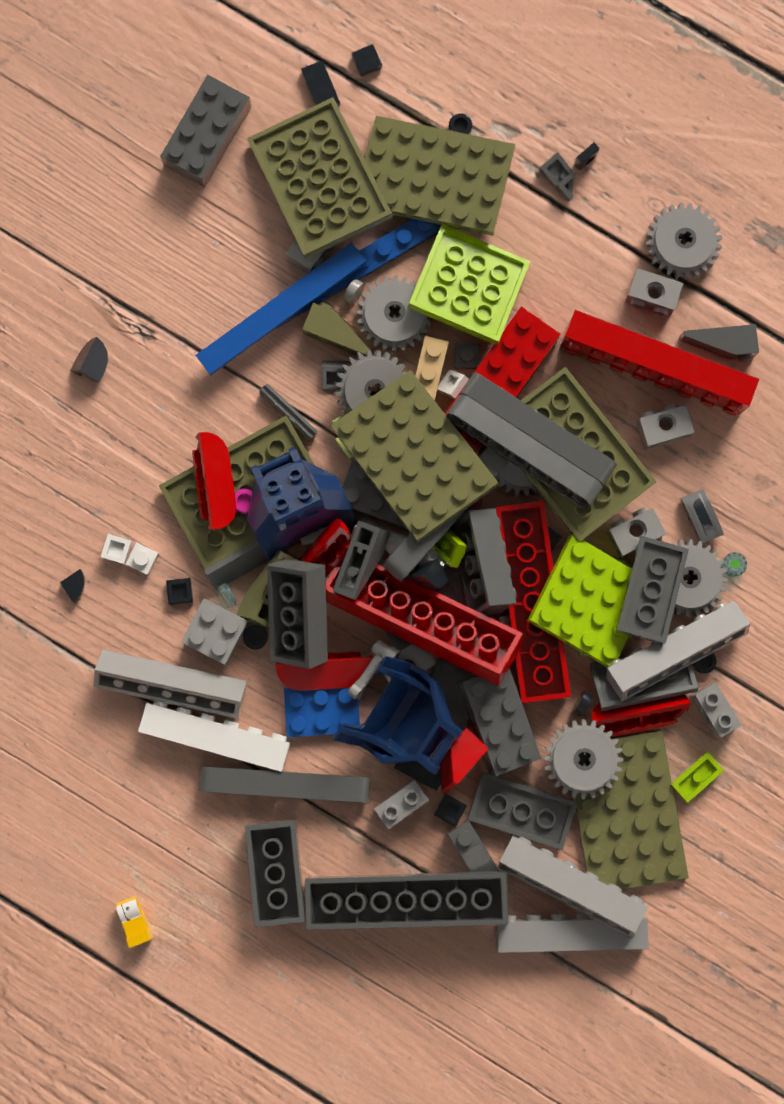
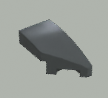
[538,152,575,202]

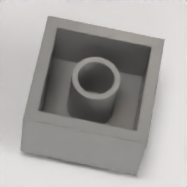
[181,599,250,666]

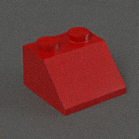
[439,728,489,794]

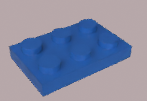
[284,688,360,737]

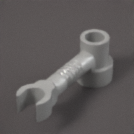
[347,640,401,700]

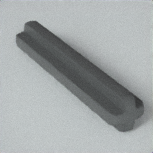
[259,384,317,441]

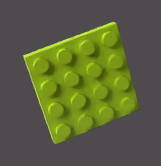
[407,224,530,344]
[527,534,632,668]

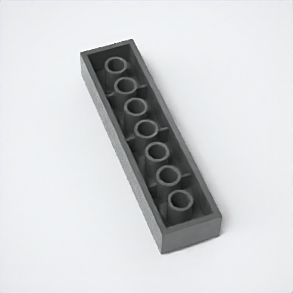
[305,871,509,930]

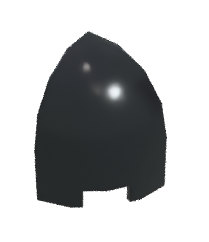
[70,337,108,382]
[411,558,449,589]

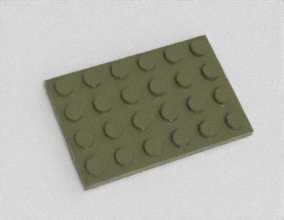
[247,97,393,259]
[364,116,515,236]
[520,367,656,542]
[330,370,498,543]
[159,415,314,569]
[574,731,689,890]

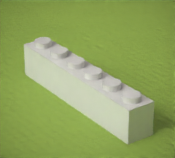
[138,700,291,772]

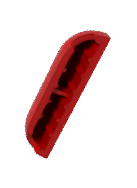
[192,432,236,530]
[298,519,351,578]
[275,651,374,690]
[591,694,690,736]

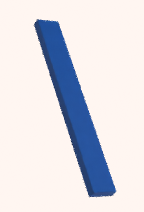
[196,242,366,376]

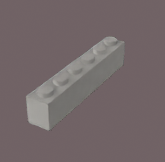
[606,601,750,701]
[93,650,247,718]
[498,836,648,938]
[496,913,649,953]

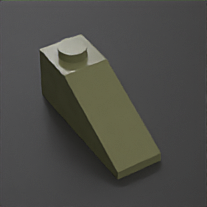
[302,302,372,357]
[236,550,299,628]

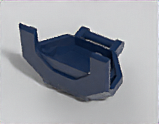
[247,447,358,562]
[333,656,463,774]

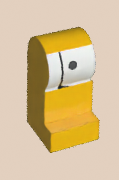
[116,896,153,948]

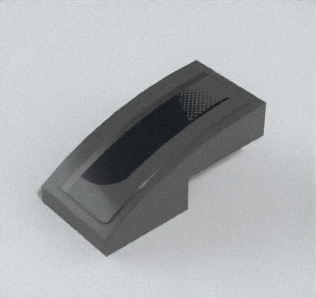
[680,489,724,543]

